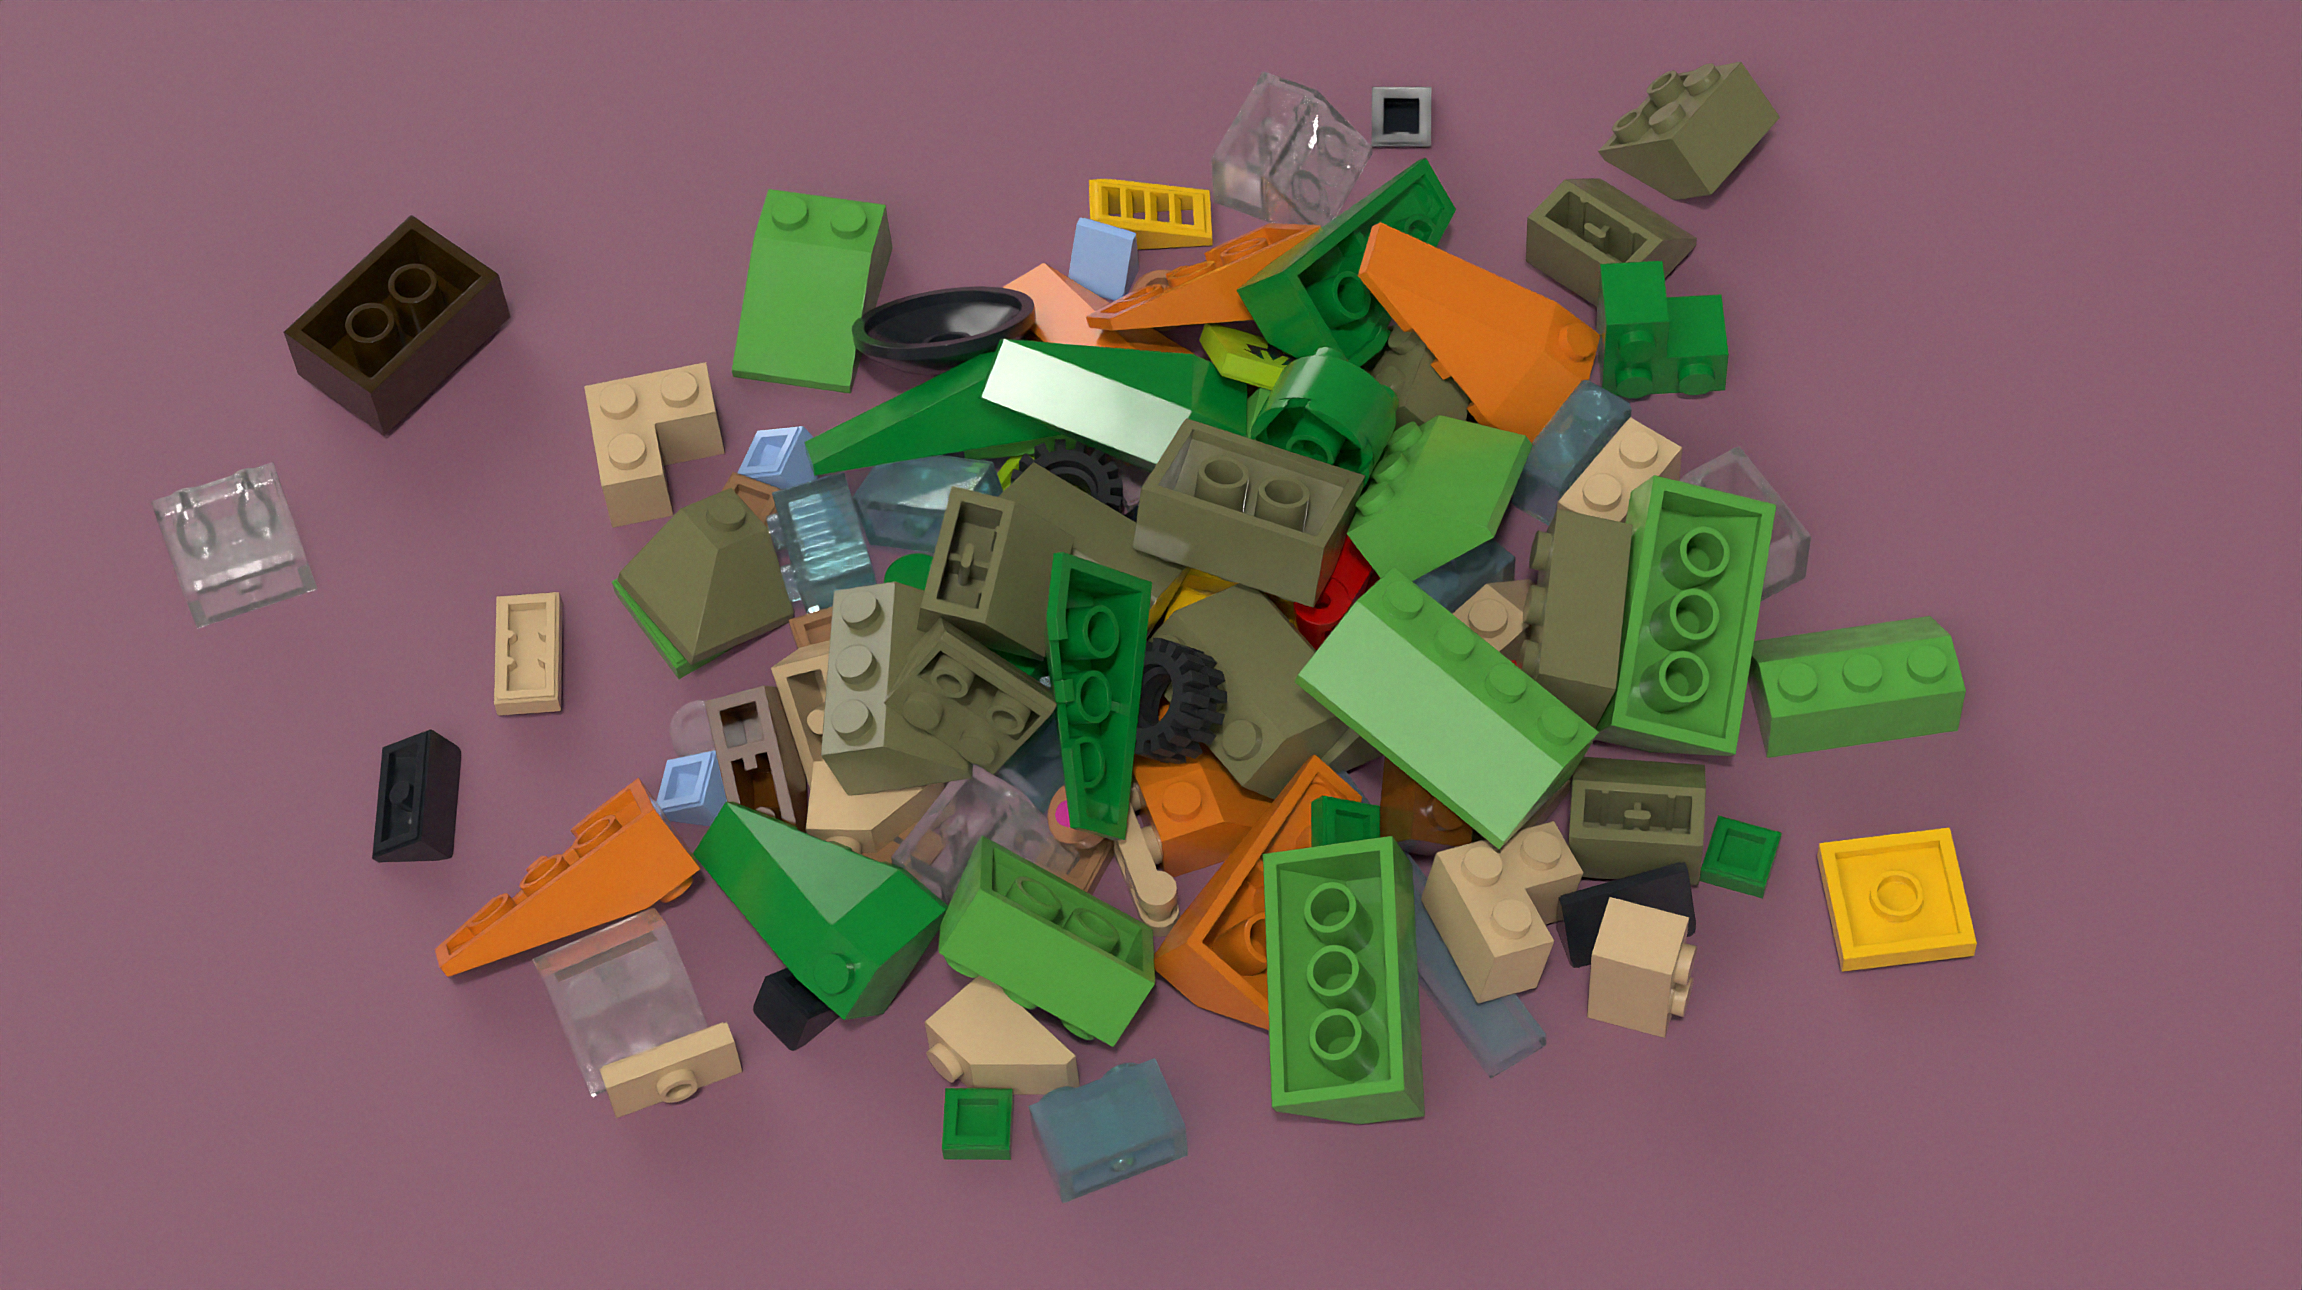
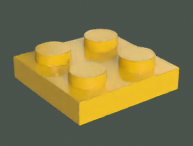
[1817,827,1977,972]

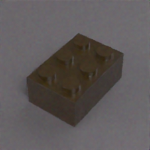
[283,215,510,435]

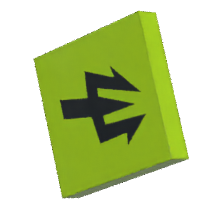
[1199,323,1297,390]

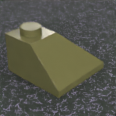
[617,488,794,665]

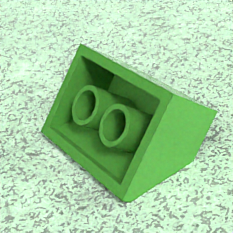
[1346,415,1533,581]
[1748,616,1966,758]
[939,835,1155,1047]

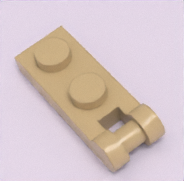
[1108,778,1180,937]

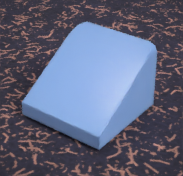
[1068,217,1139,301]
[738,426,819,500]
[656,750,727,826]

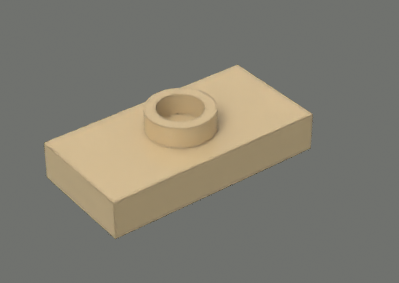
[494,592,563,716]
[599,1022,742,1118]

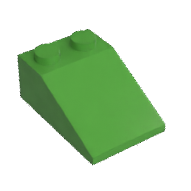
[732,189,893,394]

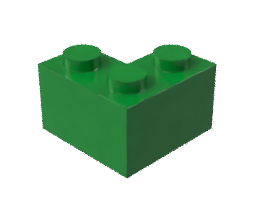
[1596,261,1729,398]

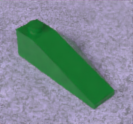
[1236,158,1456,367]
[1044,552,1152,841]

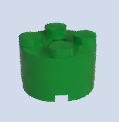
[1250,347,1399,489]

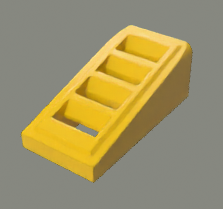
[1089,179,1213,250]

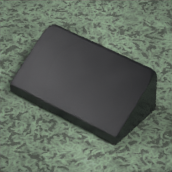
[372,729,461,863]
[1556,862,1696,968]

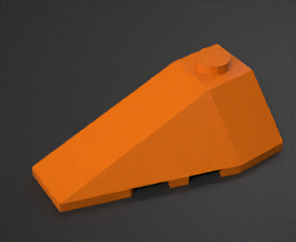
[1358,222,1601,454]
[1086,223,1321,330]
[1154,754,1362,1030]
[435,777,700,977]

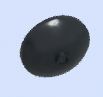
[852,286,1036,377]

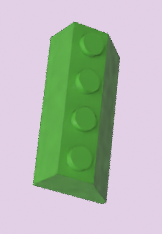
[1595,475,1776,756]
[1294,567,1599,850]
[1263,836,1425,1124]

